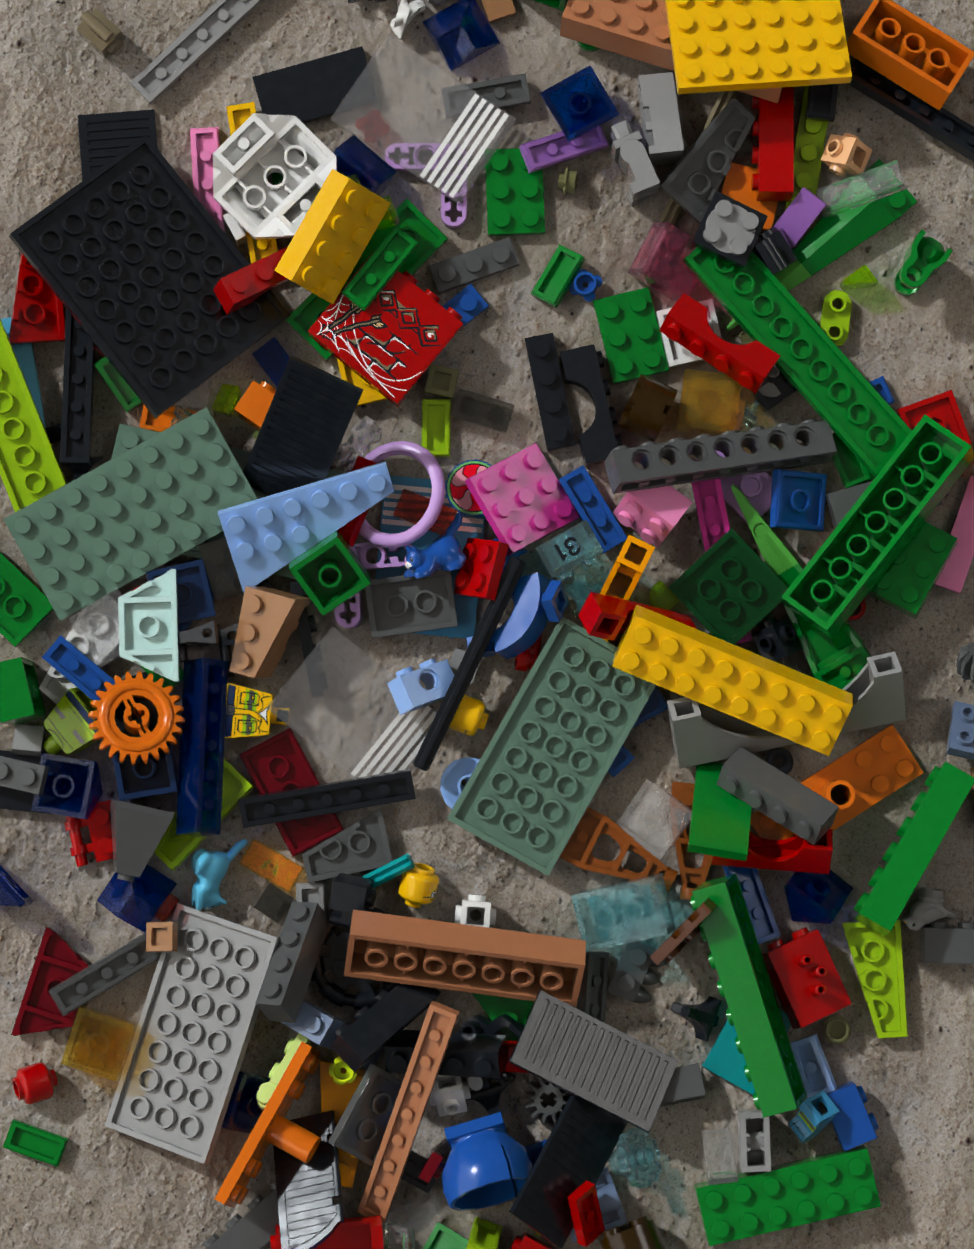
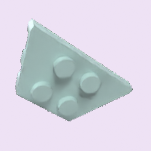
[118,569,180,682]

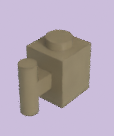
[77,8,124,58]

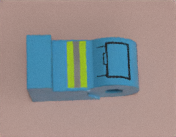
[788,1090,840,1144]

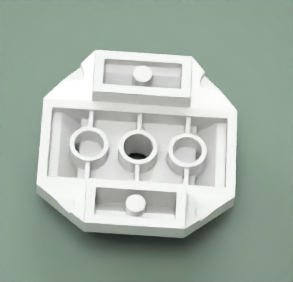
[213,113,337,239]

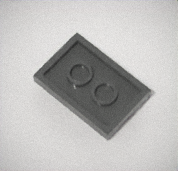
[365,570,458,639]
[328,1063,402,1167]

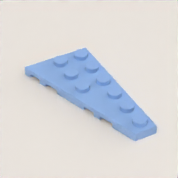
[218,461,394,593]

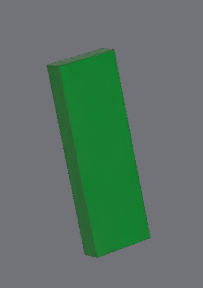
[341,225,419,312]

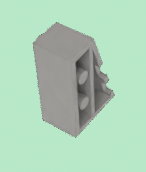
[637,72,687,165]

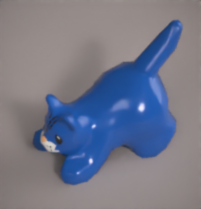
[404,512,466,578]

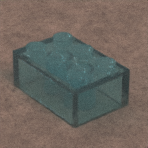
[571,873,676,952]

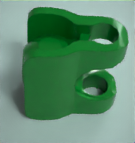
[893,229,953,296]

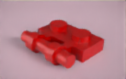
[64,800,113,867]

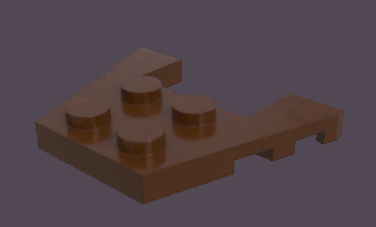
[650,897,717,965]

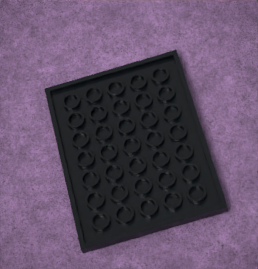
[9,135,290,419]

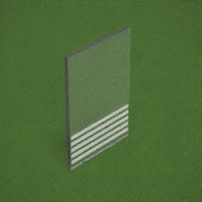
[331,34,517,205]
[266,626,437,778]

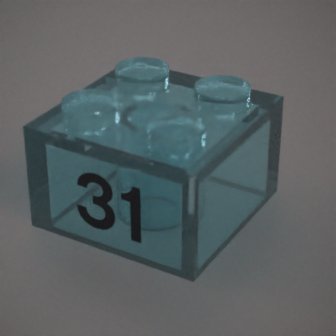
[534,520,603,582]

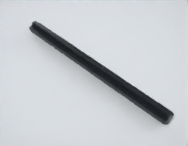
[413,557,526,771]

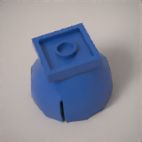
[442,1112,535,1211]

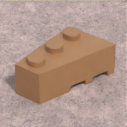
[229,586,311,678]

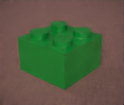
[289,530,371,616]

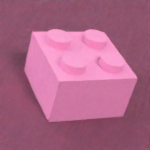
[613,486,693,548]

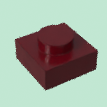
[418,1149,445,1183]

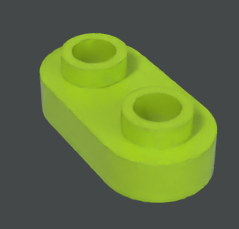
[819,290,852,347]

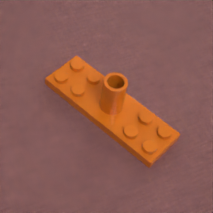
[750,724,924,840]
[214,1042,321,1208]

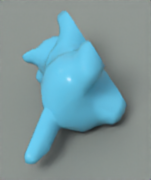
[191,839,248,911]

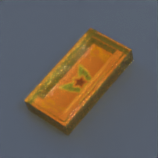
[239,838,304,892]

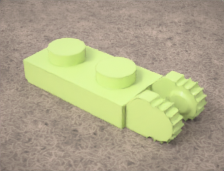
[256,1033,310,1110]

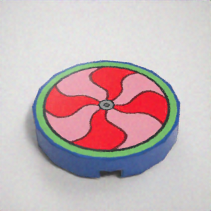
[445,459,491,518]

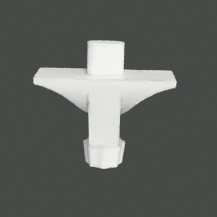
[390,0,425,39]

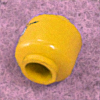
[449,695,489,736]
[398,863,439,908]

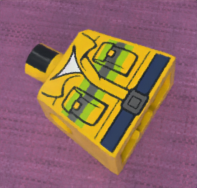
[222,683,290,739]

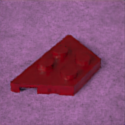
[11,927,90,1036]

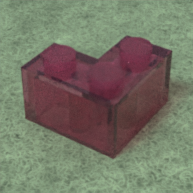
[628,222,699,301]

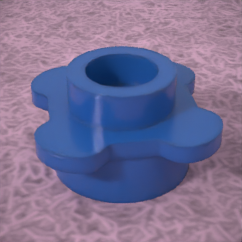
[569,269,603,302]

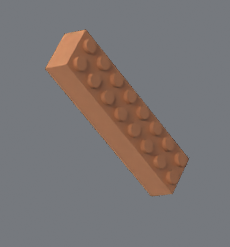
[560,0,784,103]
[344,910,586,1007]

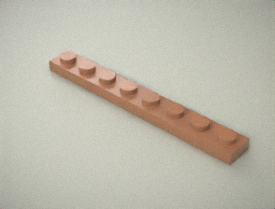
[357,1001,460,1223]

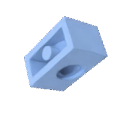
[387,658,454,715]

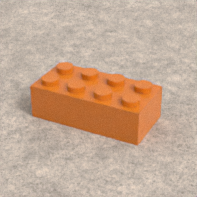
[847,0,974,111]

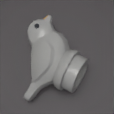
[902,887,956,930]

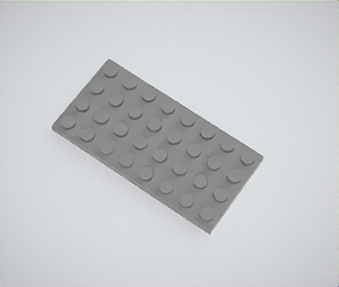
[105,903,281,1164]

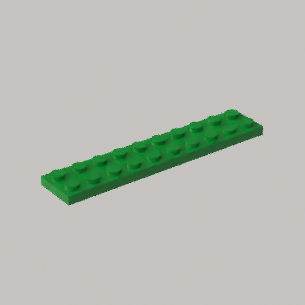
[683,247,912,476]

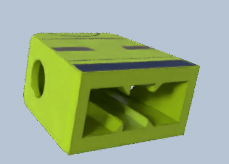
[43,687,100,756]

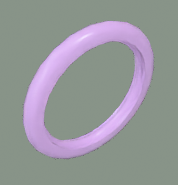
[359,441,445,548]

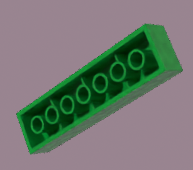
[781,415,974,639]
[691,873,807,1118]

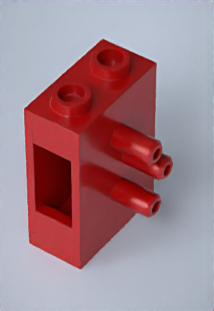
[762,927,852,1029]

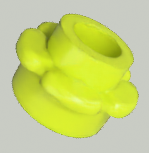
[329,1056,357,1085]

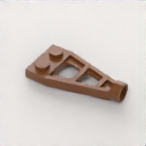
[669,782,712,900]
[559,807,678,892]

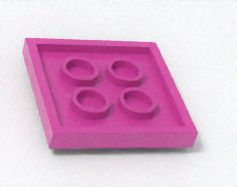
[464,443,580,556]

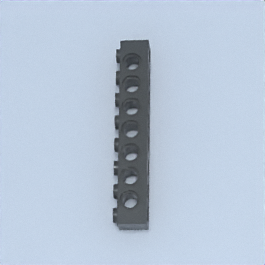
[604,419,837,494]

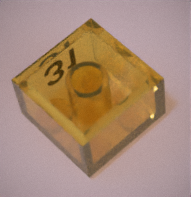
[675,369,741,436]
[61,1005,138,1082]

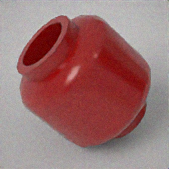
[12,1062,58,1105]

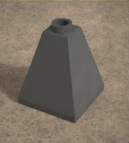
[110,799,174,882]

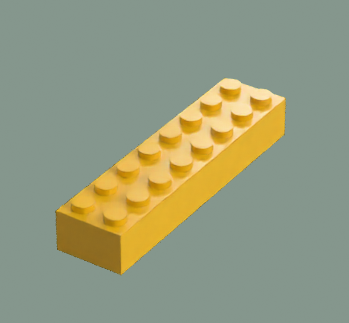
[612,605,853,756]

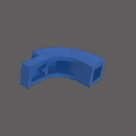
[466,572,550,659]

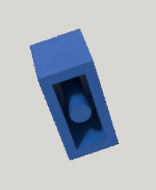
[824,1081,879,1151]

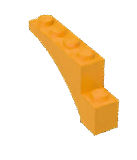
[583,535,655,642]

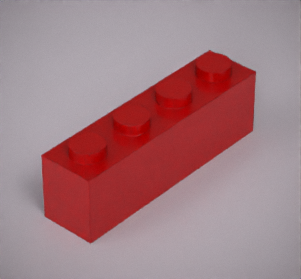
[751,87,794,202]

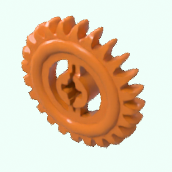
[88,671,185,766]

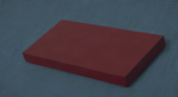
[239,728,344,857]

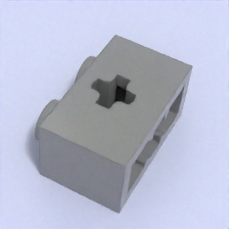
[737,1109,771,1172]

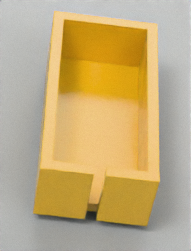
[274,169,391,304]

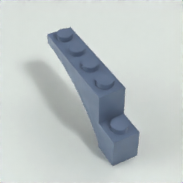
[282,999,384,1068]

